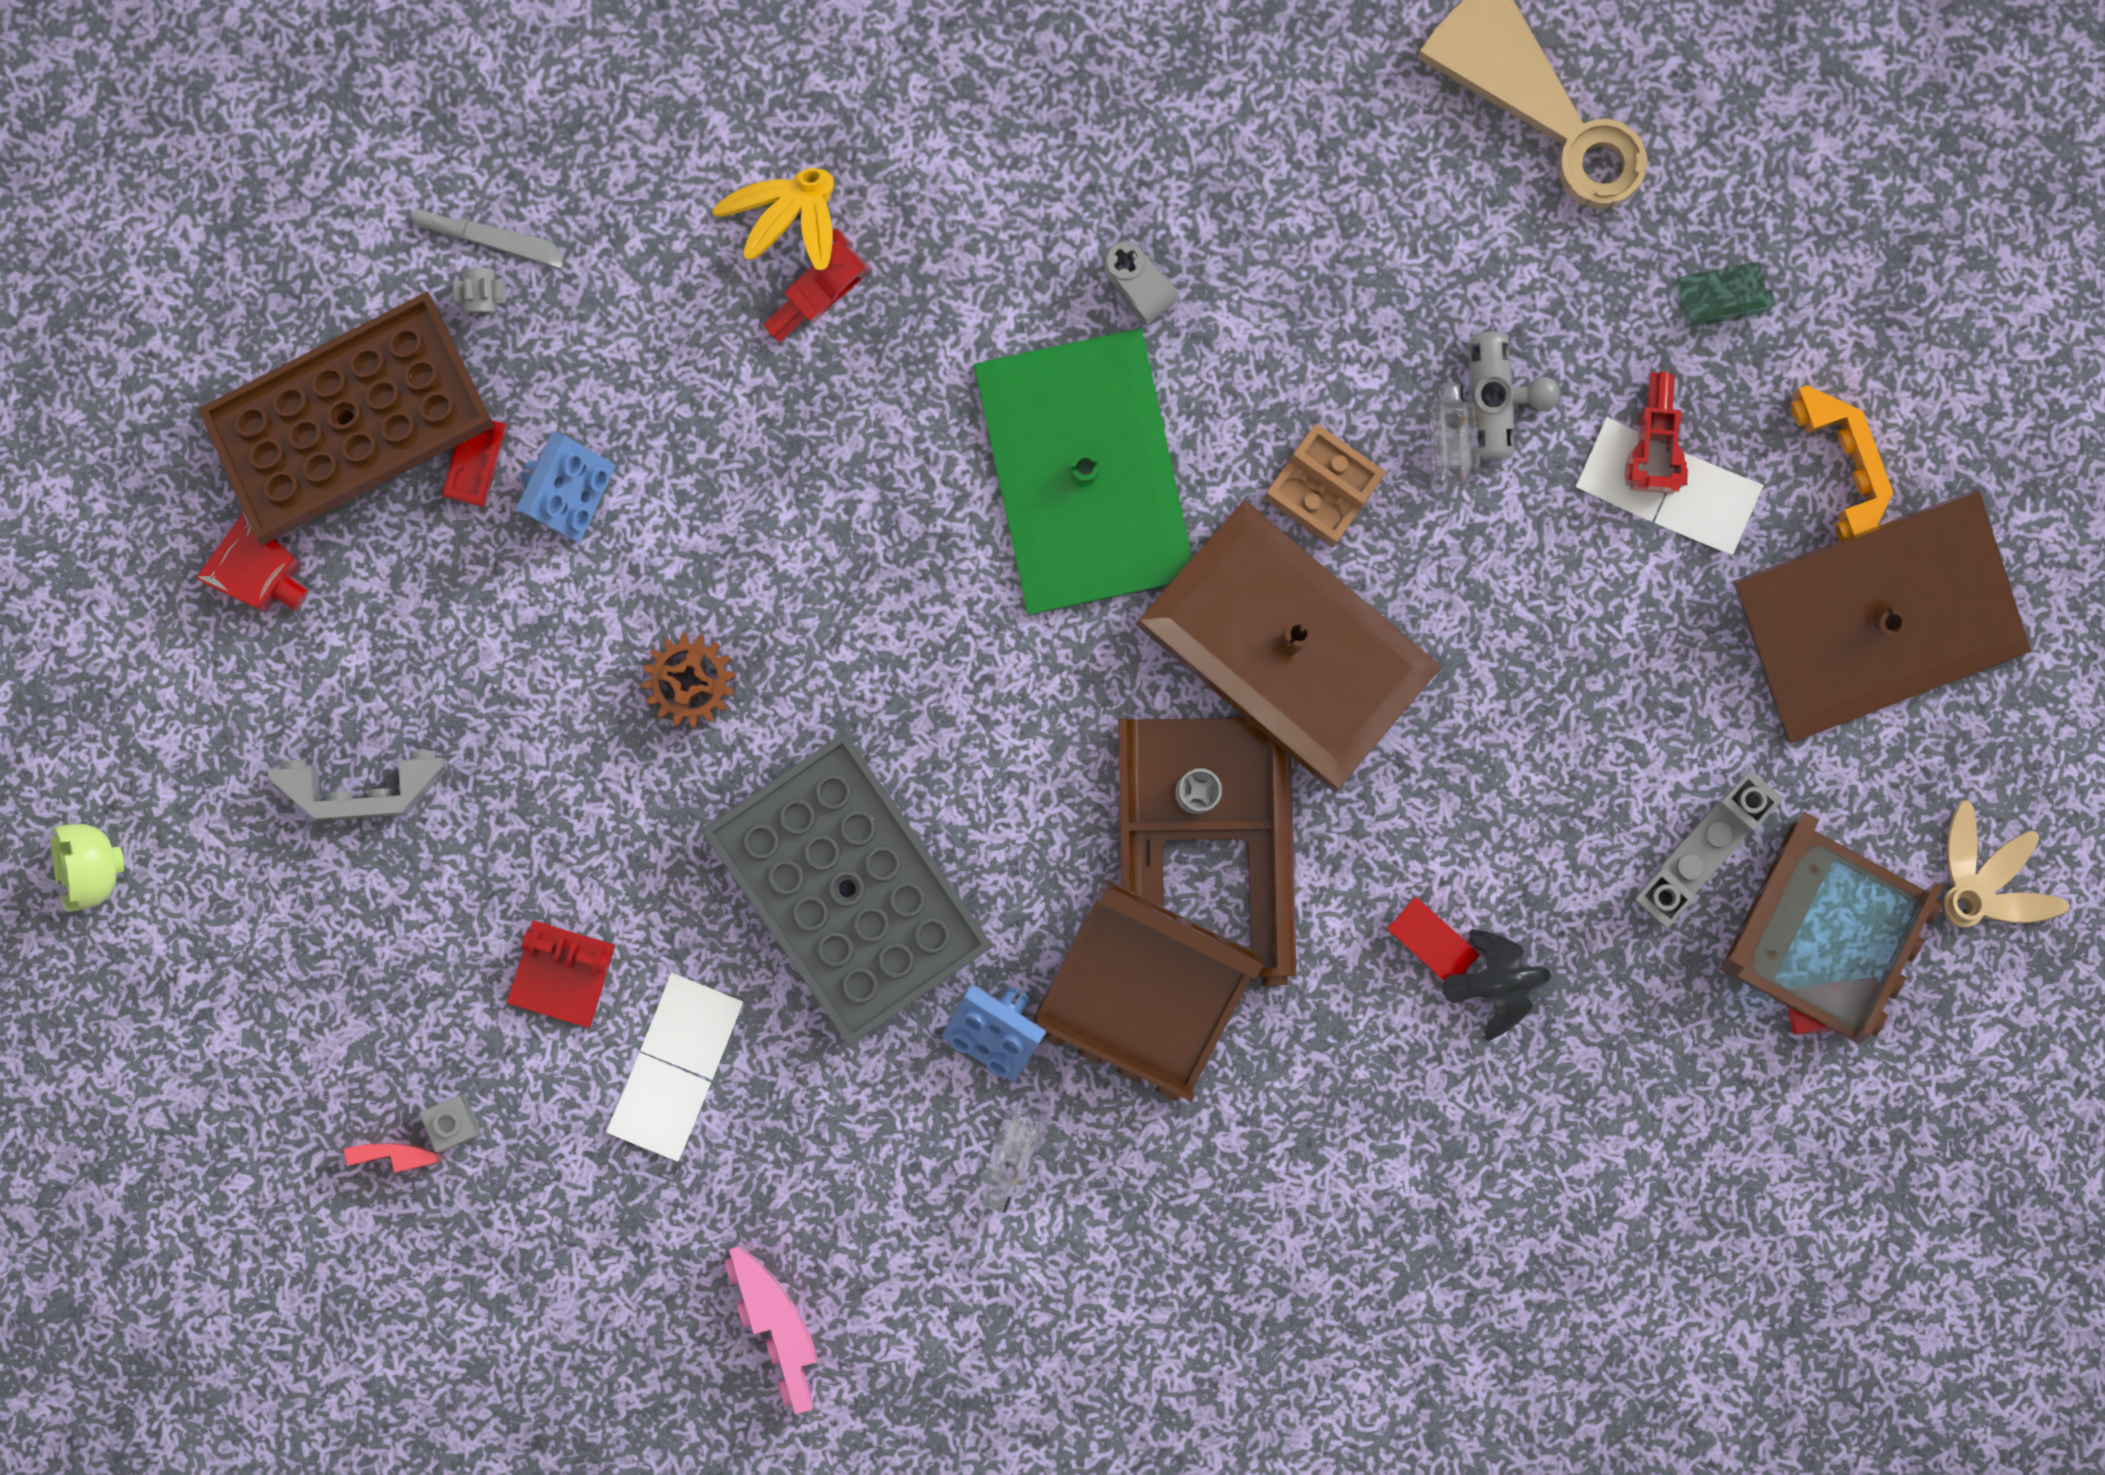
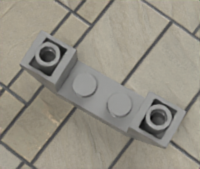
[268,751,448,821]
[1634,770,1783,929]

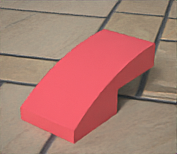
[344,1144,442,1172]

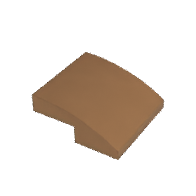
[1263,423,1386,548]

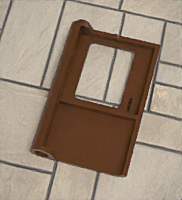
[1118,718,1297,986]

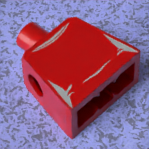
[196,511,309,613]

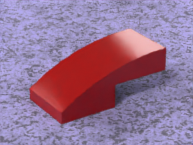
[1386,896,1480,982]

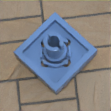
[516,431,616,543]
[941,984,1046,1083]

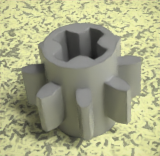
[452,268,506,316]

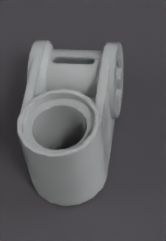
[1103,241,1180,325]

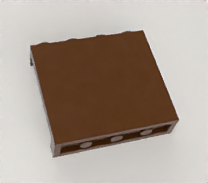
[1034,879,1264,1102]

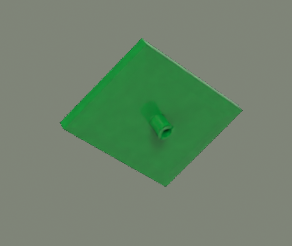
[974,328,1192,616]

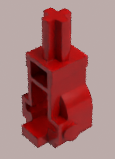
[763,228,872,343]
[1624,372,1689,494]

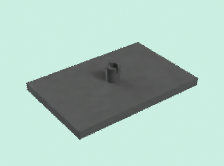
[701,731,993,1046]

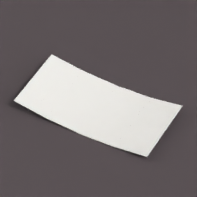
[1576,417,1764,555]
[606,972,743,1162]

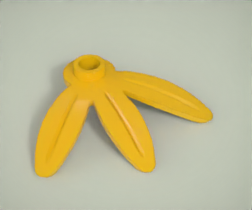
[712,168,834,270]

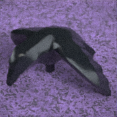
[1442,929,1552,1041]

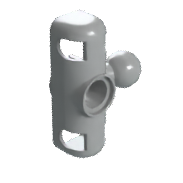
[1467,332,1561,461]

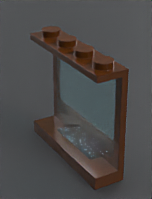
[1720,811,1943,1044]

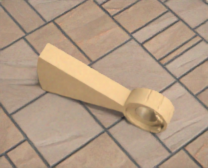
[1417,0,1648,210]

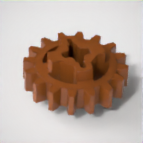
[641,633,737,728]

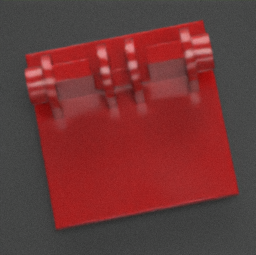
[507,920,616,1028]

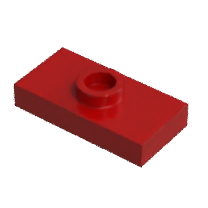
[441,420,507,508]

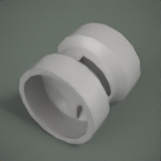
[1175,768,1222,815]

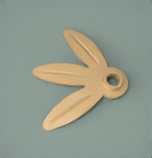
[1942,800,2070,928]

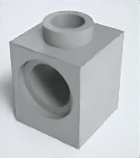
[419,1095,483,1153]

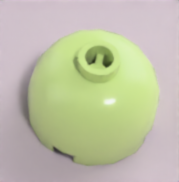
[51,824,124,912]

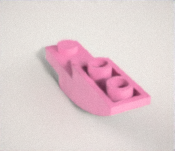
[725,1246,819,1415]

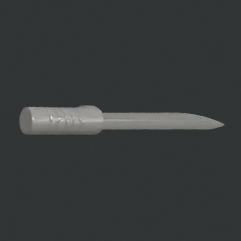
[413,208,562,269]

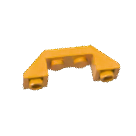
[1790,385,1893,541]

